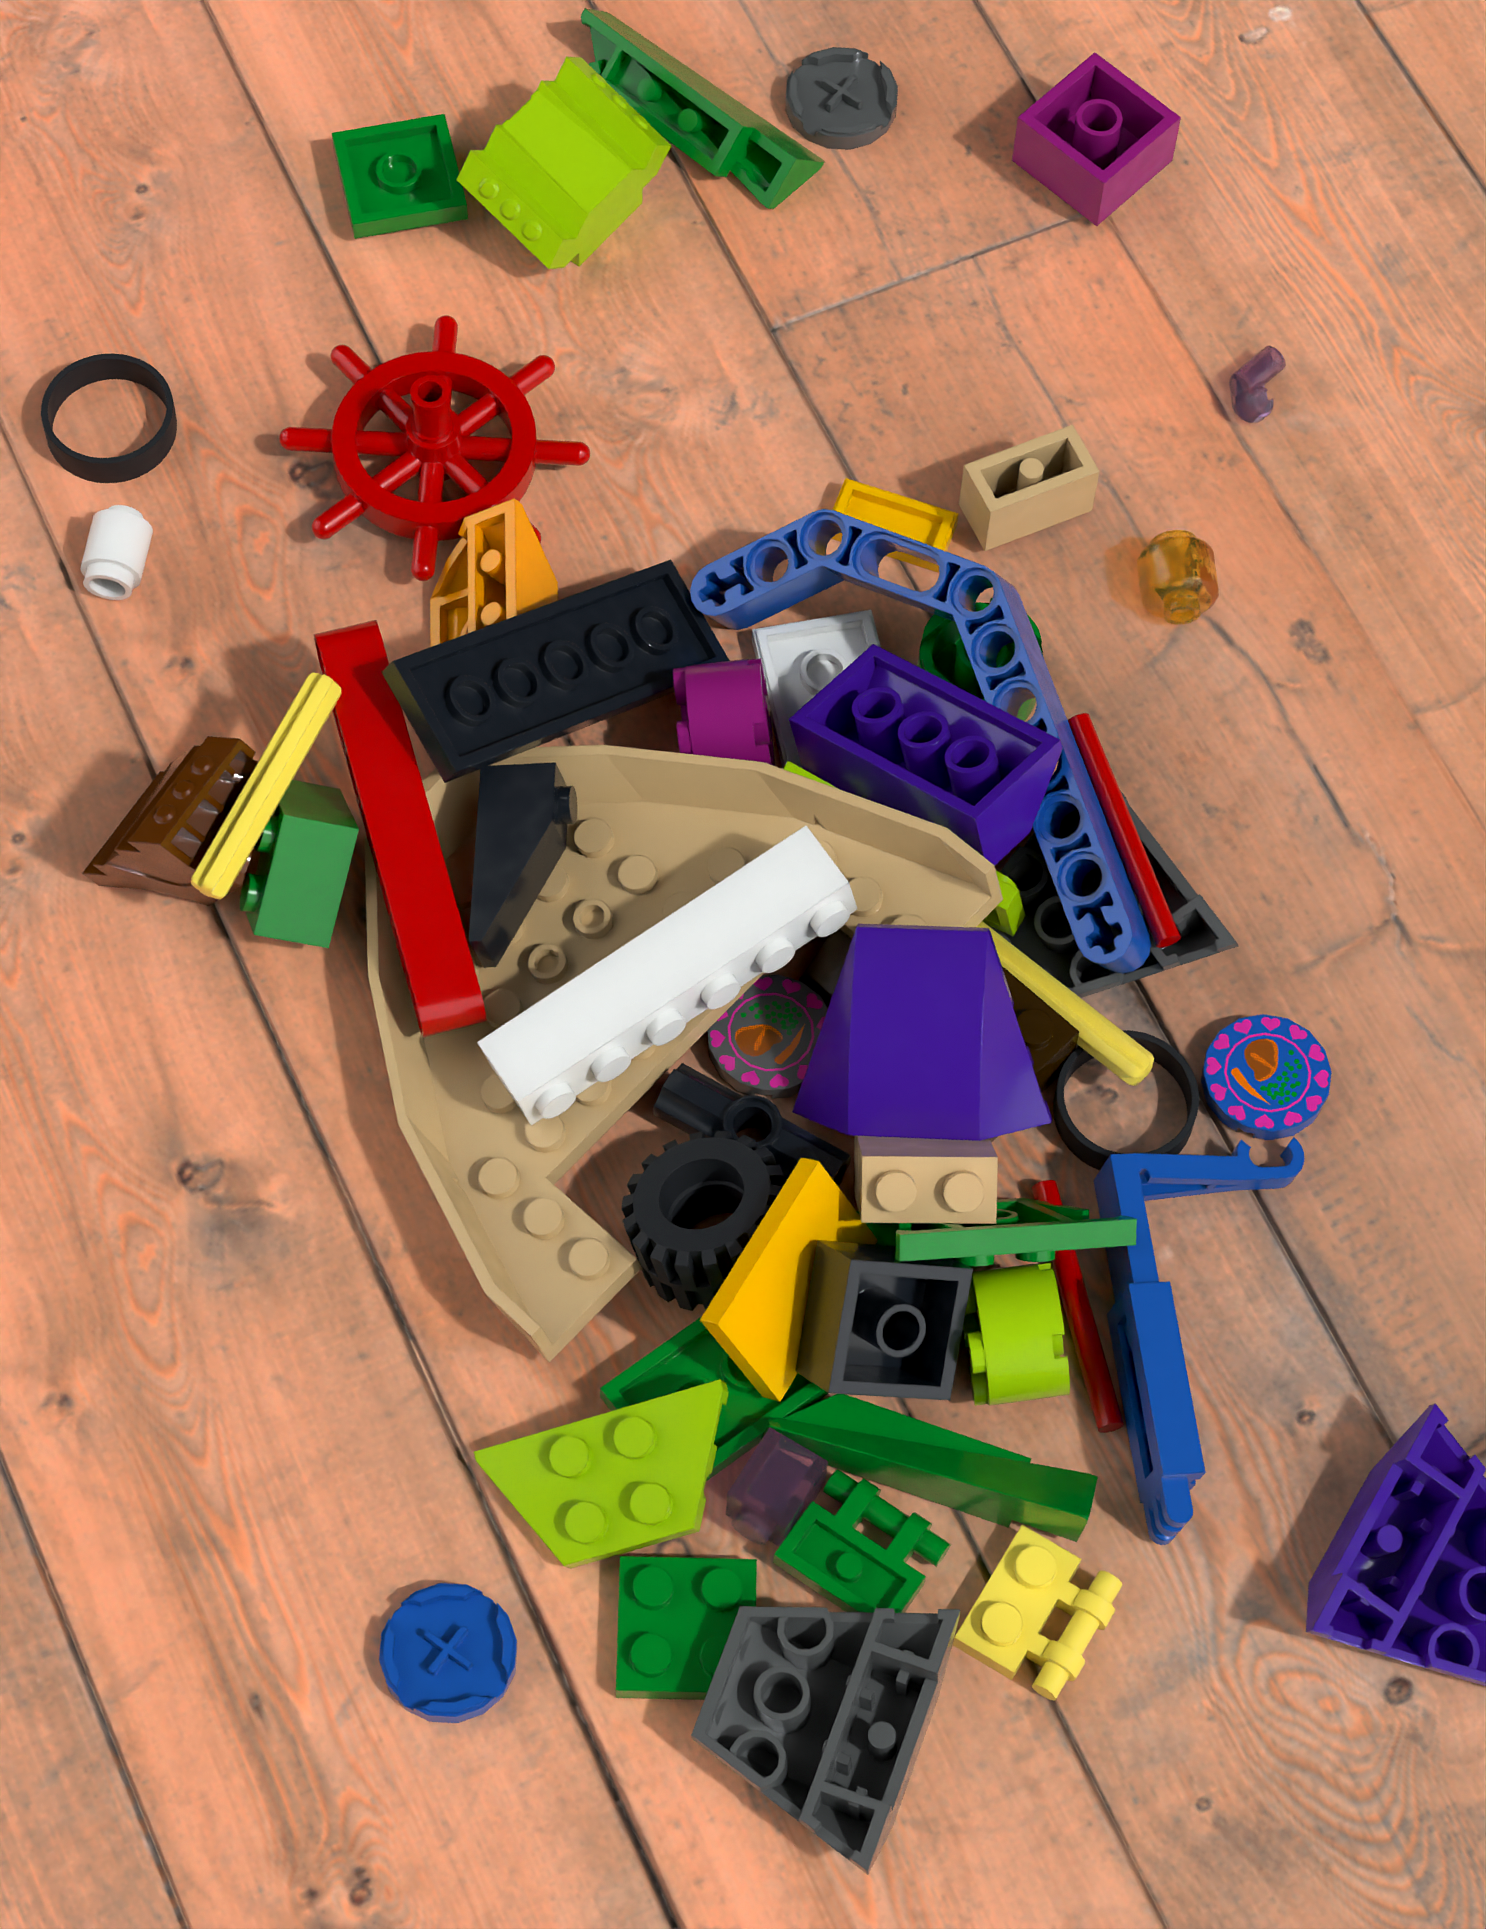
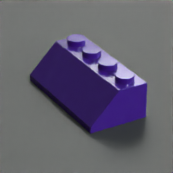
[789,644,1062,866]

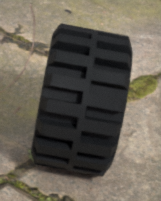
[621,1130,786,1311]

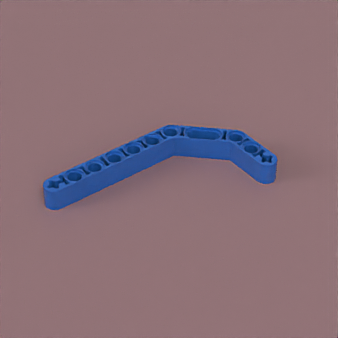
[690,509,1151,974]

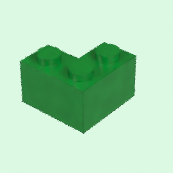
[240,780,359,948]

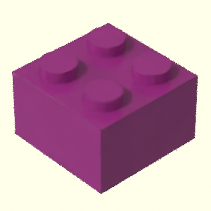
[1012,52,1181,226]

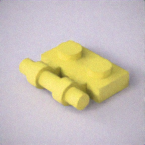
[953,1525,1122,1700]

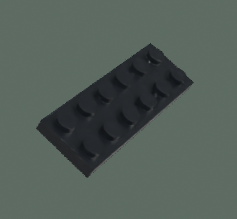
[381,559,730,783]

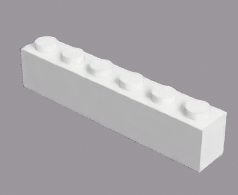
[477,826,857,1125]

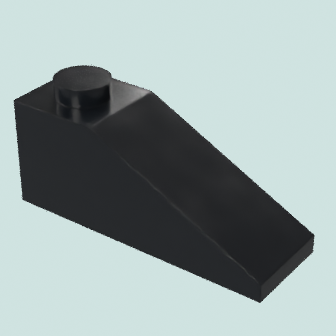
[469,762,578,968]

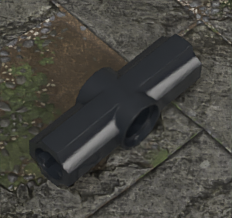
[653,1063,851,1187]

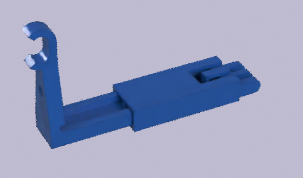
[1093,1137,1304,1545]

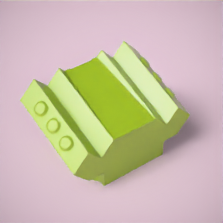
[457,56,671,269]

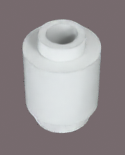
[80,505,153,600]

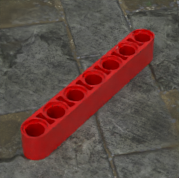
[314,620,487,1038]

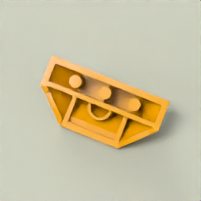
[430,498,558,647]

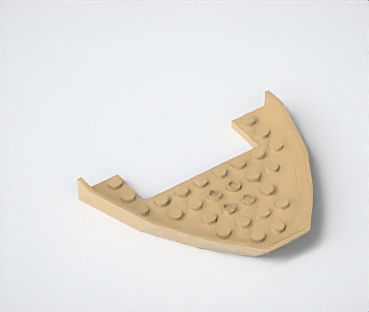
[365,745,1003,1362]

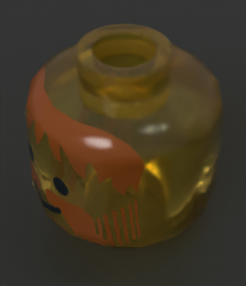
[1137,530,1219,625]

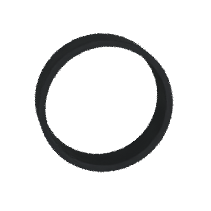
[41,353,177,483]
[1053,1030,1199,1171]

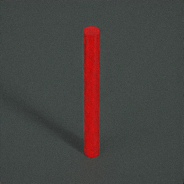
[1068,713,1181,948]
[1031,1180,1124,1433]

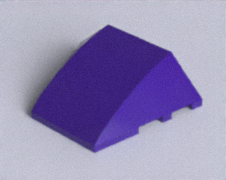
[792,923,1052,1141]
[1306,1403,1486,1686]

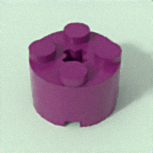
[673,658,775,766]

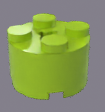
[962,1262,1070,1406]

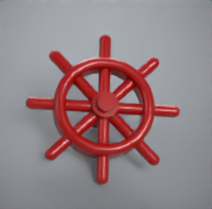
[279,315,590,581]

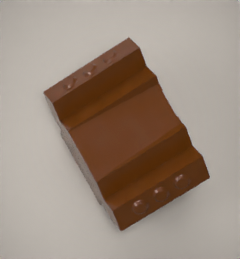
[82,736,258,906]

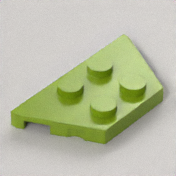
[474,1379,729,1569]

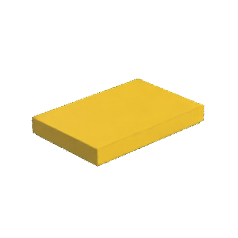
[700,1157,878,1402]

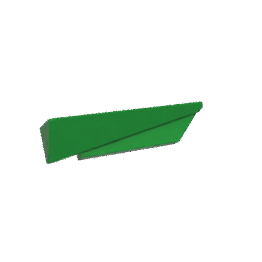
[581,8,825,209]
[762,1394,1098,1542]

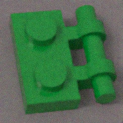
[773,1469,951,1613]

